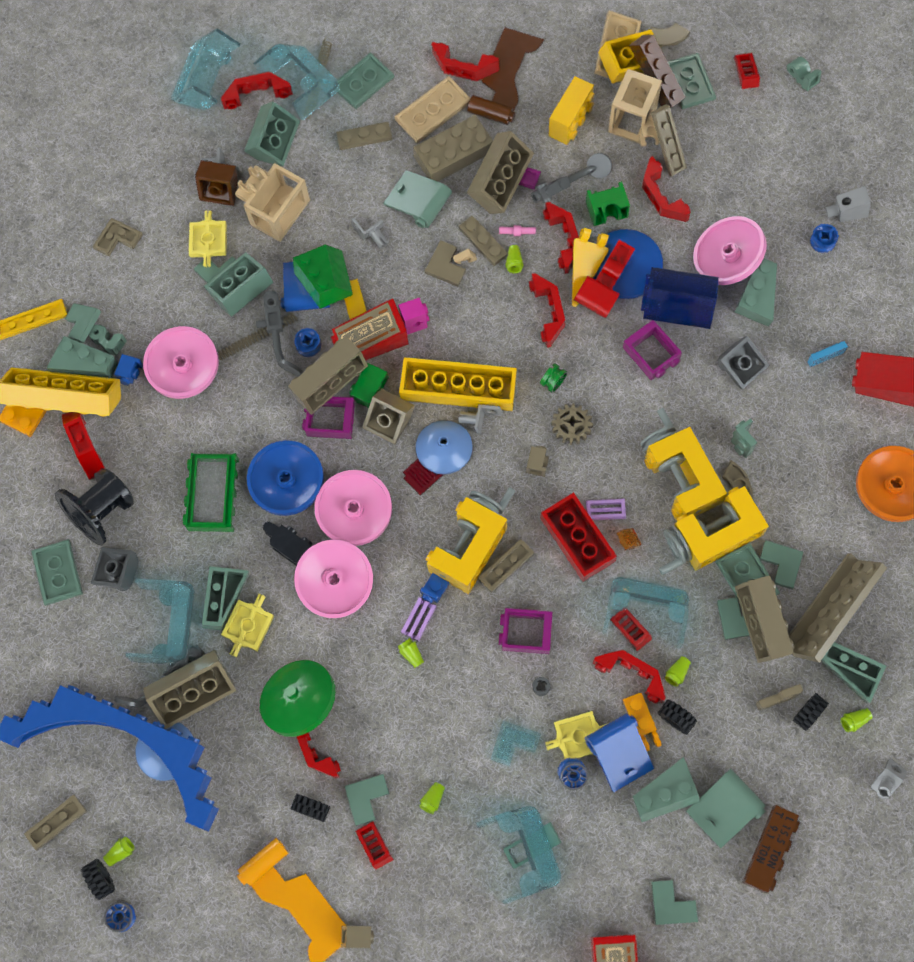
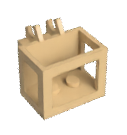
[608,69,662,146]
[235,163,310,242]

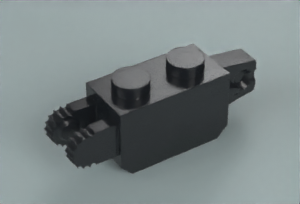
[263,521,313,566]

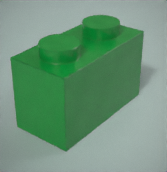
[349,363,389,408]

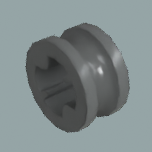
[532,677,550,696]

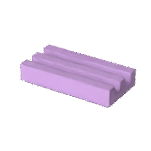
[586,499,626,520]
[401,598,436,642]

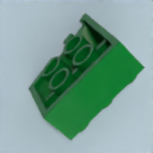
[293,244,353,309]

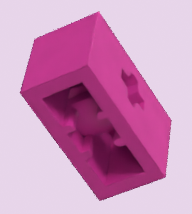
[398,297,430,335]

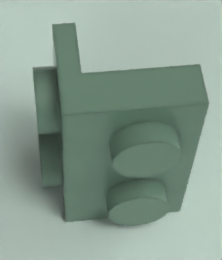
[731,419,757,458]

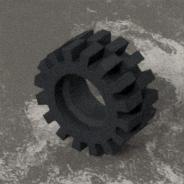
[793,693,829,731]
[658,699,697,735]
[290,794,330,822]
[81,859,115,900]

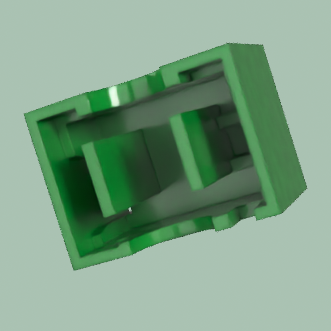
[586,181,630,227]

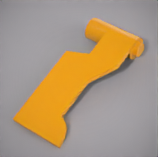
[237,837,346,962]

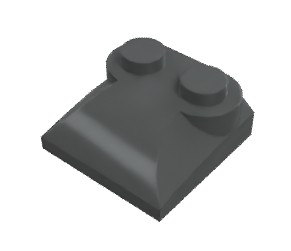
[717,336,770,389]
[90,547,139,591]

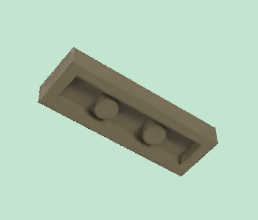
[336,122,392,150]
[459,215,508,266]
[478,539,534,593]
[24,795,87,851]

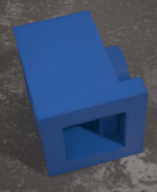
[114,354,143,386]

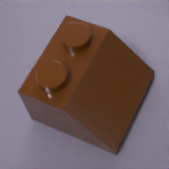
[195,160,238,206]

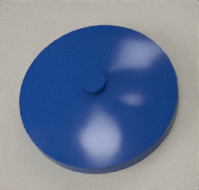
[593,229,663,299]
[247,440,324,516]

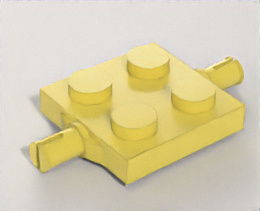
[189,210,227,267]
[221,593,274,657]
[545,711,609,759]

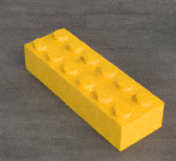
[399,357,517,411]
[0,367,121,417]

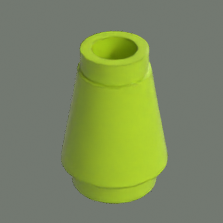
[505,245,524,274]
[398,638,424,668]
[664,656,691,687]
[840,708,873,733]
[419,782,445,814]
[103,837,135,866]

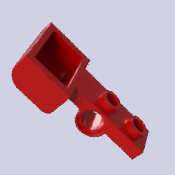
[574,240,635,319]

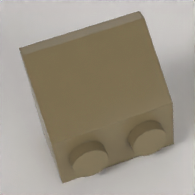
[362,389,415,444]

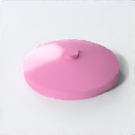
[693,216,767,285]
[143,326,219,399]
[314,470,392,546]
[294,540,373,618]

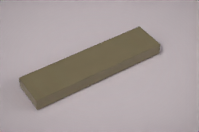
[651,104,687,176]

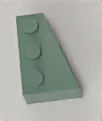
[734,258,777,327]
[47,336,118,378]
[202,566,249,630]
[821,642,886,703]
[633,757,700,822]

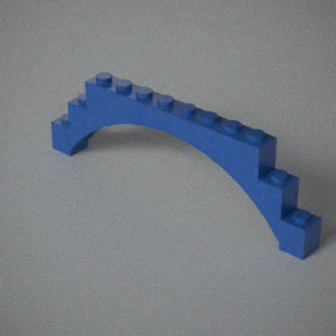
[0,685,219,832]

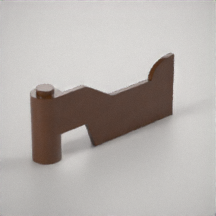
[467,27,544,125]

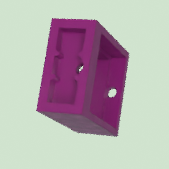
[623,320,682,380]
[302,396,355,439]
[498,608,553,654]

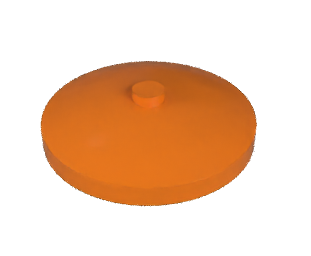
[856,446,914,522]

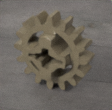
[551,403,593,445]

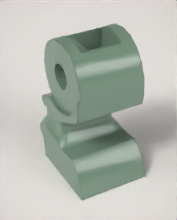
[787,56,821,91]
[89,325,127,356]

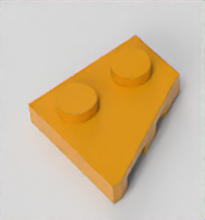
[0,405,47,437]

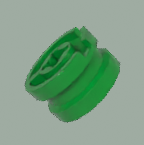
[540,363,568,393]

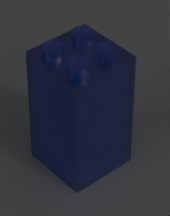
[640,267,719,329]

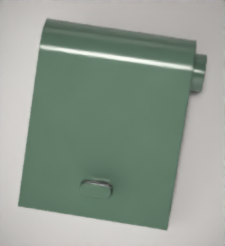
[383,170,452,228]
[686,768,766,848]

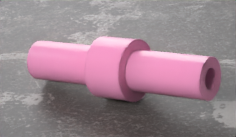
[499,225,536,236]

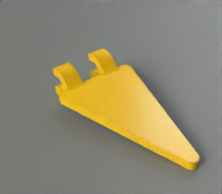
[571,228,609,307]

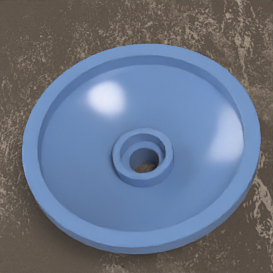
[416,420,473,474]
[136,721,193,781]

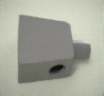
[825,186,871,222]

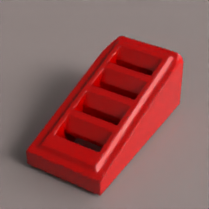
[735,53,760,89]
[610,607,652,651]
[355,821,394,870]

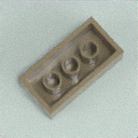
[413,114,493,181]
[467,131,534,214]
[288,336,368,415]
[735,575,794,663]
[143,650,236,729]

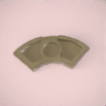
[649,23,690,48]
[722,460,753,499]

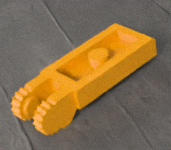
[622,692,662,751]

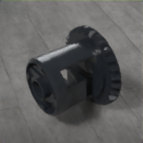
[55,468,134,546]

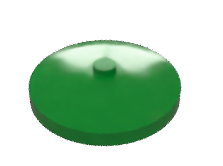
[260,660,336,737]

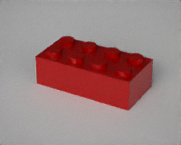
[540,492,617,582]

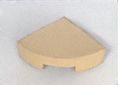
[453,249,477,264]

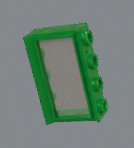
[183,453,239,532]

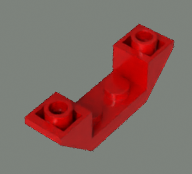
[431,42,500,82]
[221,72,293,110]
[642,156,691,222]
[543,202,579,274]
[529,273,565,348]
[62,412,106,480]
[593,650,666,704]
[296,732,341,779]

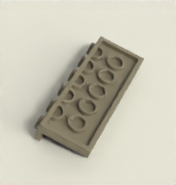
[789,553,887,663]

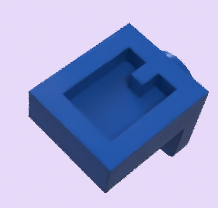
[420,573,449,604]

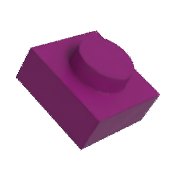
[518,167,541,190]

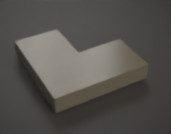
[93,218,143,256]
[425,240,466,287]
[756,684,803,710]

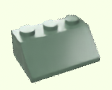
[244,101,300,166]
[204,252,273,317]

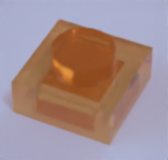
[617,528,642,551]

